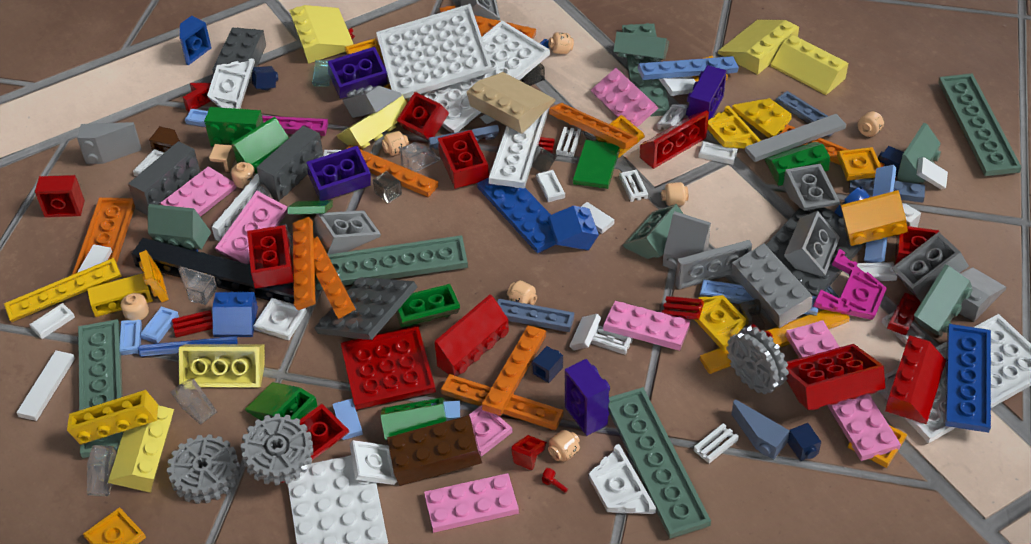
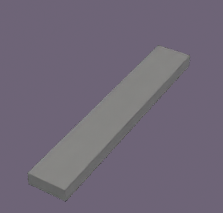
[745,114,846,162]

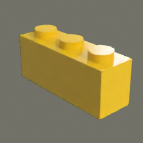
[87,273,153,317]

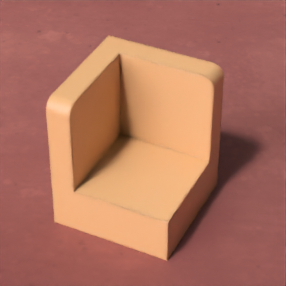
[209,144,235,172]

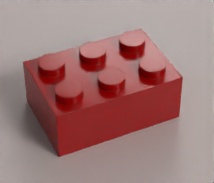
[438,130,489,189]
[247,225,294,289]

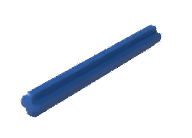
[138,336,238,357]

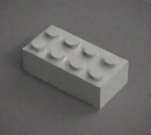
[732,243,812,328]

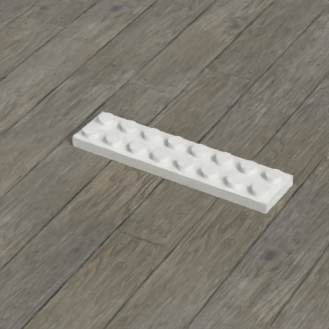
[489,107,550,188]

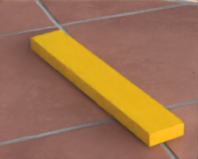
[4,258,122,322]

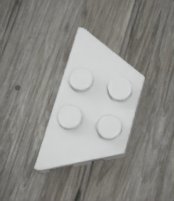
[207,58,255,109]
[589,444,656,514]

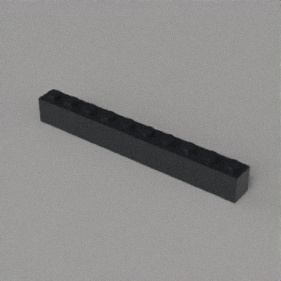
[131,238,308,309]

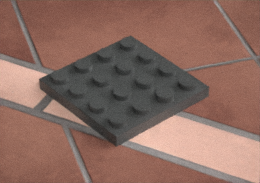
[314,277,417,340]

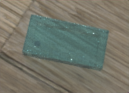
[312,60,331,86]

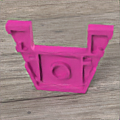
[813,249,887,320]

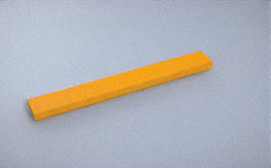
[700,309,850,374]

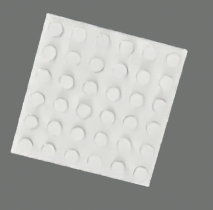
[376,4,493,99]

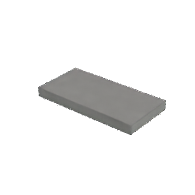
[675,240,752,289]

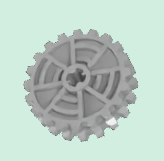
[726,326,789,394]
[241,414,313,485]
[167,434,240,504]

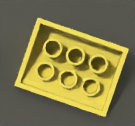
[289,5,353,63]
[718,20,799,75]

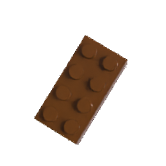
[387,415,482,486]

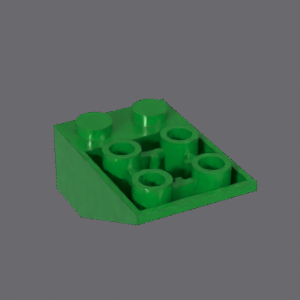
[245,382,318,421]

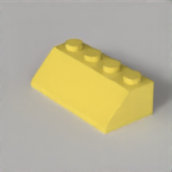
[771,35,848,95]
[336,95,407,150]
[179,344,265,387]
[108,405,174,493]

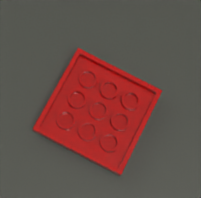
[341,326,436,410]

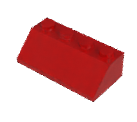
[639,110,709,169]
[434,294,509,376]
[885,335,946,424]
[280,404,349,483]

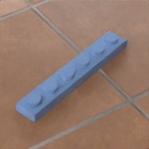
[637,56,739,80]

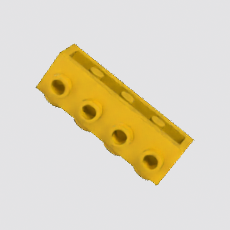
[67,390,158,445]

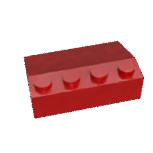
[786,344,886,410]

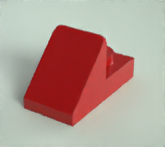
[183,83,211,112]
[511,435,547,470]

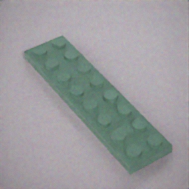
[622,23,670,116]
[938,73,1022,176]
[315,235,468,290]
[78,319,124,458]
[608,387,711,539]

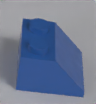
[180,16,212,65]
[548,205,599,250]
[212,292,258,337]

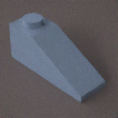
[731,399,790,460]

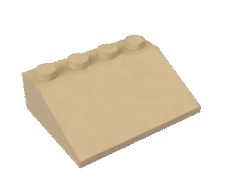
[467,72,555,134]

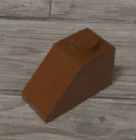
[149,126,180,153]

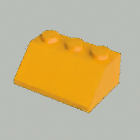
[841,190,908,246]

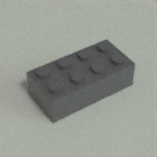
[212,27,266,88]
[257,126,323,201]
[128,141,200,216]

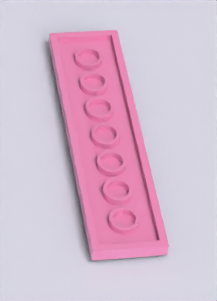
[786,320,901,461]

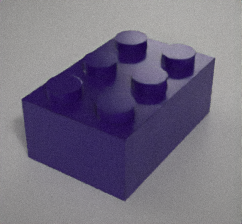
[327,47,387,99]
[686,65,727,120]
[306,146,371,201]
[565,359,610,436]

